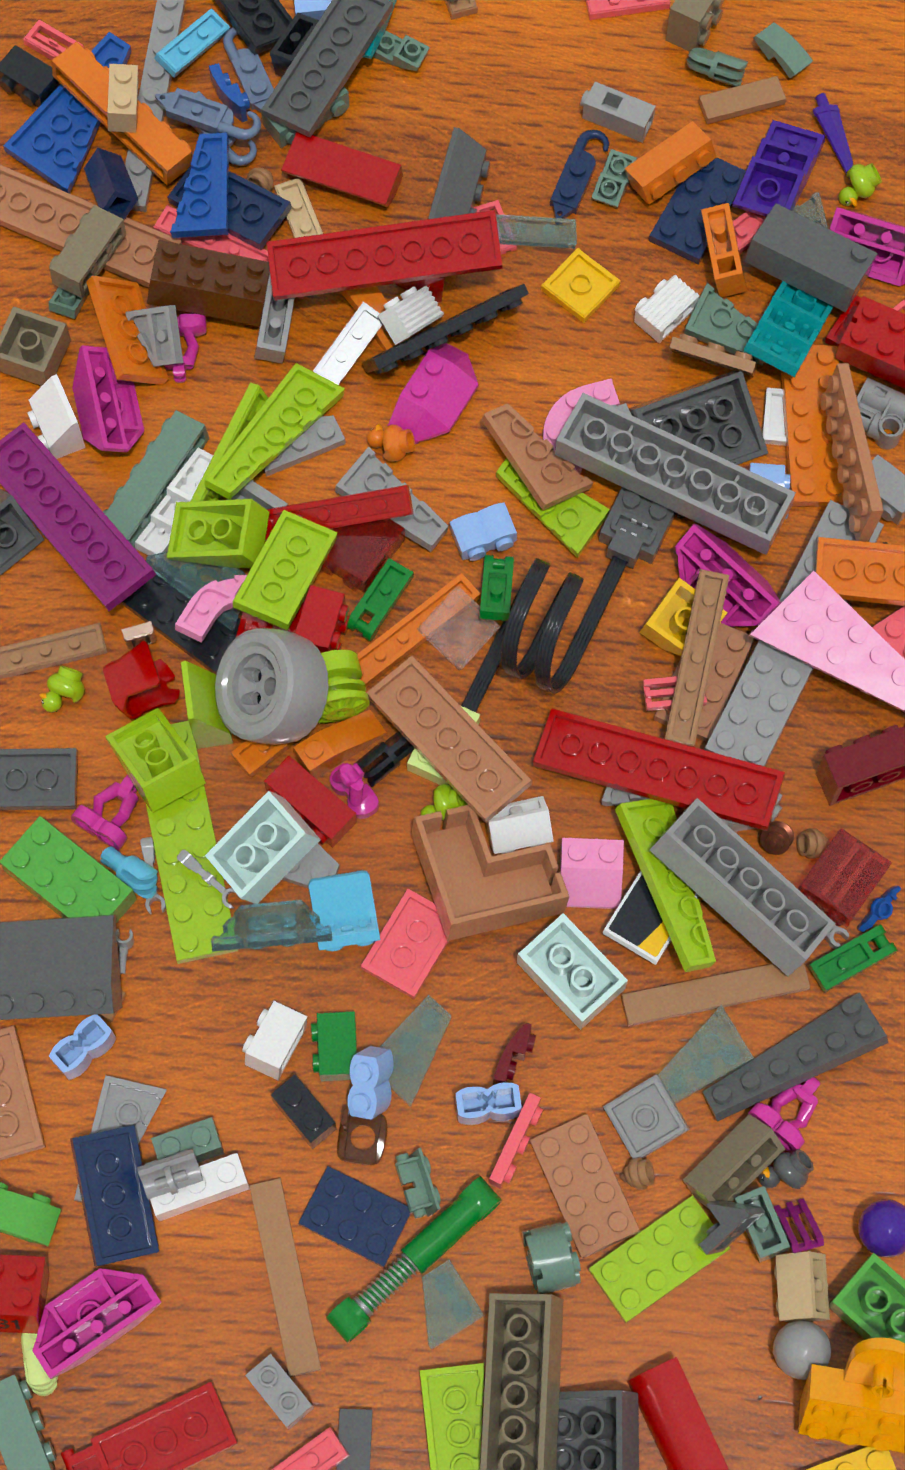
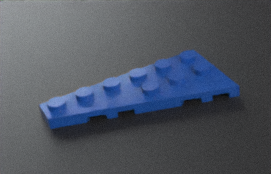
[3,32,132,194]

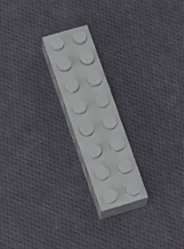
[555,393,796,555]

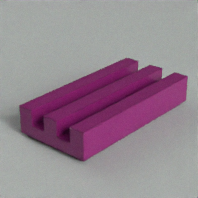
[773,1198,824,1253]

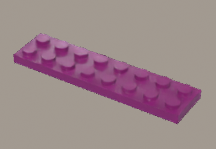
[0,422,156,611]

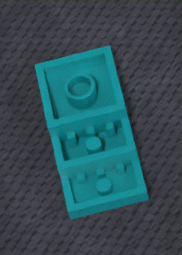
[743,281,834,377]

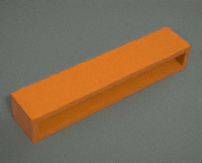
[52,41,192,185]

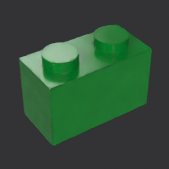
[311,1011,357,1082]

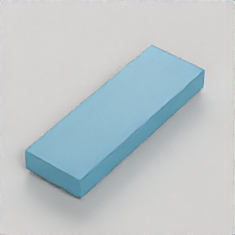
[154,8,231,78]

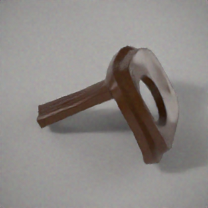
[337,1109,388,1165]

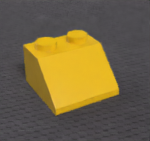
[639,578,728,656]

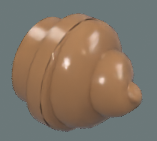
[246,168,273,191]
[797,828,830,859]
[620,1157,655,1190]

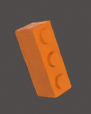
[624,121,717,205]

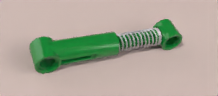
[326,1176,502,1343]

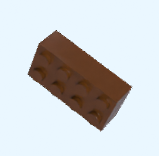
[147,240,270,326]

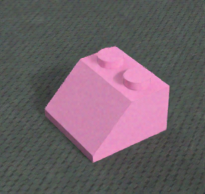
[560,838,624,909]

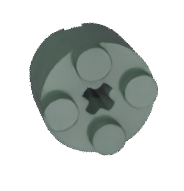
[522,1222,581,1294]

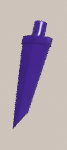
[813,93,853,179]

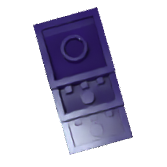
[733,120,825,217]

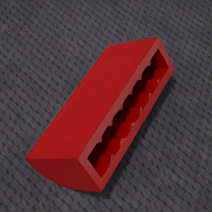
[281,132,403,207]
[627,1357,729,1470]

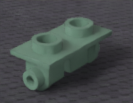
[395,1148,441,1219]

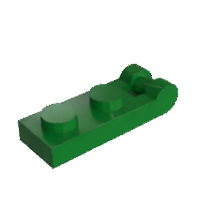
[479,555,514,621]
[348,558,414,642]
[808,924,898,993]

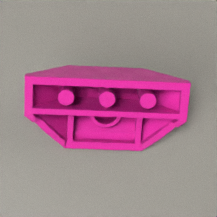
[830,207,905,286]
[388,343,479,444]
[72,345,144,452]
[675,524,781,627]
[32,1268,162,1379]

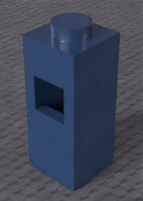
[84,148,139,219]

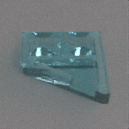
[422,1260,484,1350]

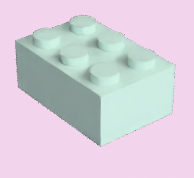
[205,791,321,904]
[517,913,628,1030]

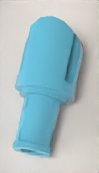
[100,846,158,899]

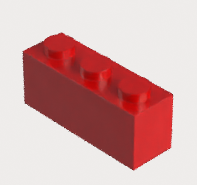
[264,755,357,848]

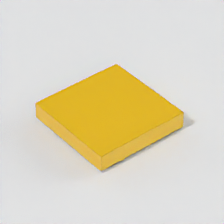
[541,248,621,323]

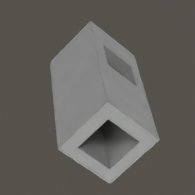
[580,82,656,143]

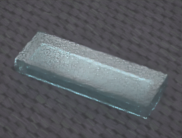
[496,214,577,249]

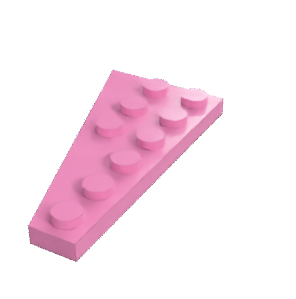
[749,571,905,712]

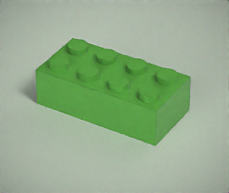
[0,816,137,923]
[829,1253,905,1343]

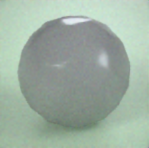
[773,1320,831,1380]

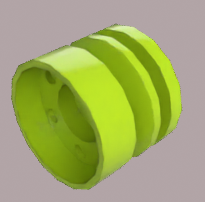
[318,649,370,723]

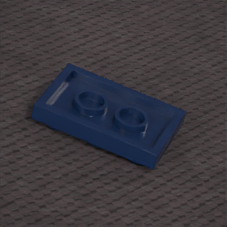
[298,1166,412,1268]

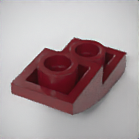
[493,1023,536,1085]

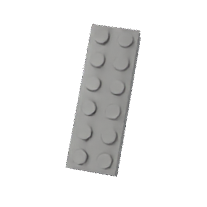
[650,798,836,976]

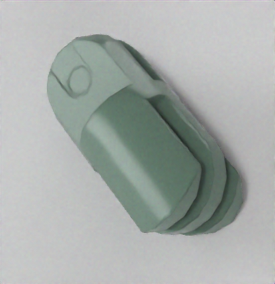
[687,48,748,87]

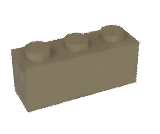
[49,205,126,298]
[683,1114,785,1208]

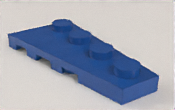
[170,132,229,238]

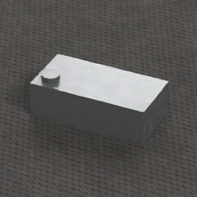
[745,203,877,312]

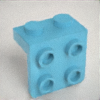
[308,870,380,951]

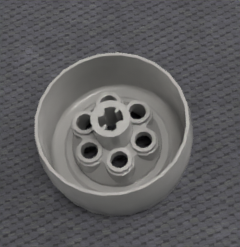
[215,628,329,745]

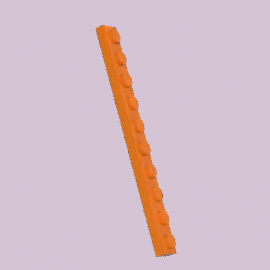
[231,573,481,778]

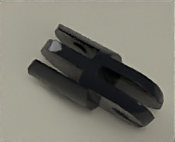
[354,732,414,787]

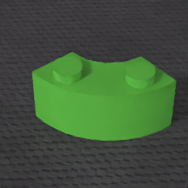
[0,1182,61,1246]

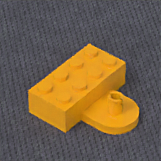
[798,1338,905,1453]

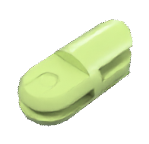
[21,1333,58,1396]

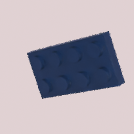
[649,158,746,265]
[167,166,292,250]
[70,1125,159,1266]

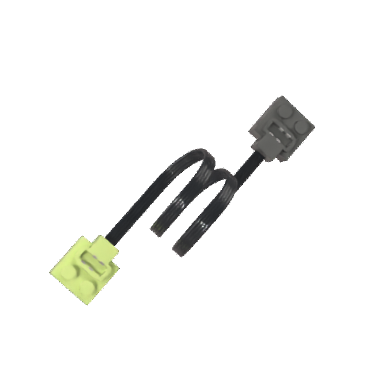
[407,487,676,785]

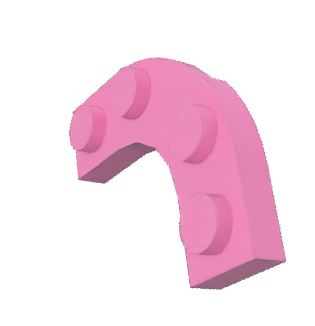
[543,379,620,474]
[175,575,247,643]

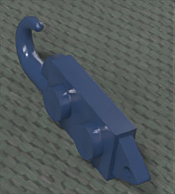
[550,129,610,223]

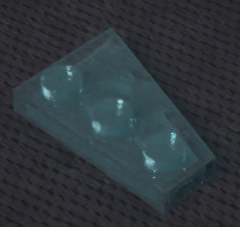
[379,995,452,1107]
[658,1004,754,1104]

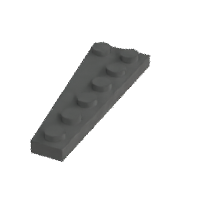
[703,992,888,1122]

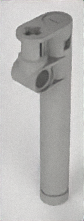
[857,378,905,450]

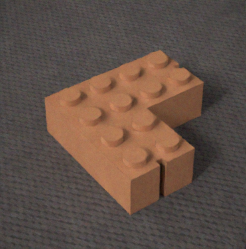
[411,805,570,941]

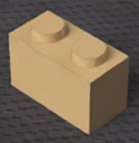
[107,64,138,133]
[774,1251,830,1322]

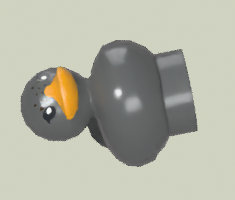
[758,1149,814,1189]

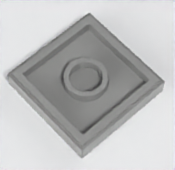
[603,1074,690,1159]

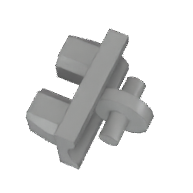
[137,1149,203,1199]

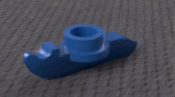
[857,886,901,932]

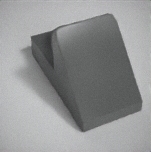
[699,1201,765,1255]

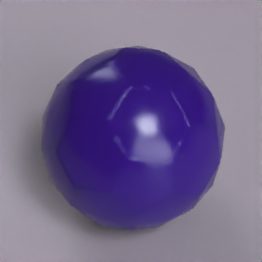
[858,1199,905,1258]

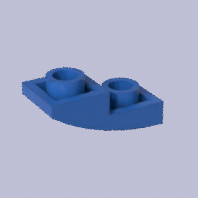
[209,63,250,122]

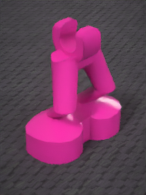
[165,314,207,383]
[330,763,379,819]
[71,775,138,851]
[748,1077,820,1153]

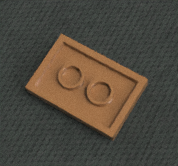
[669,334,757,377]

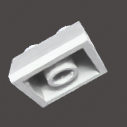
[27,374,86,459]

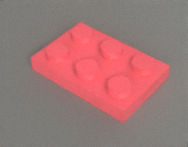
[361,889,449,999]

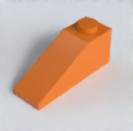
[701,203,748,297]
[293,710,387,779]

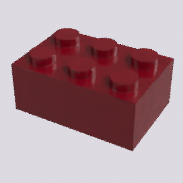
[816,725,905,806]

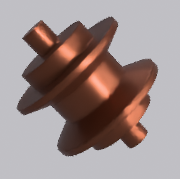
[760,821,794,855]

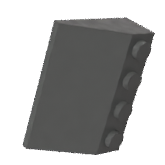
[629,371,768,465]
[0,915,123,1020]
[556,1390,639,1470]

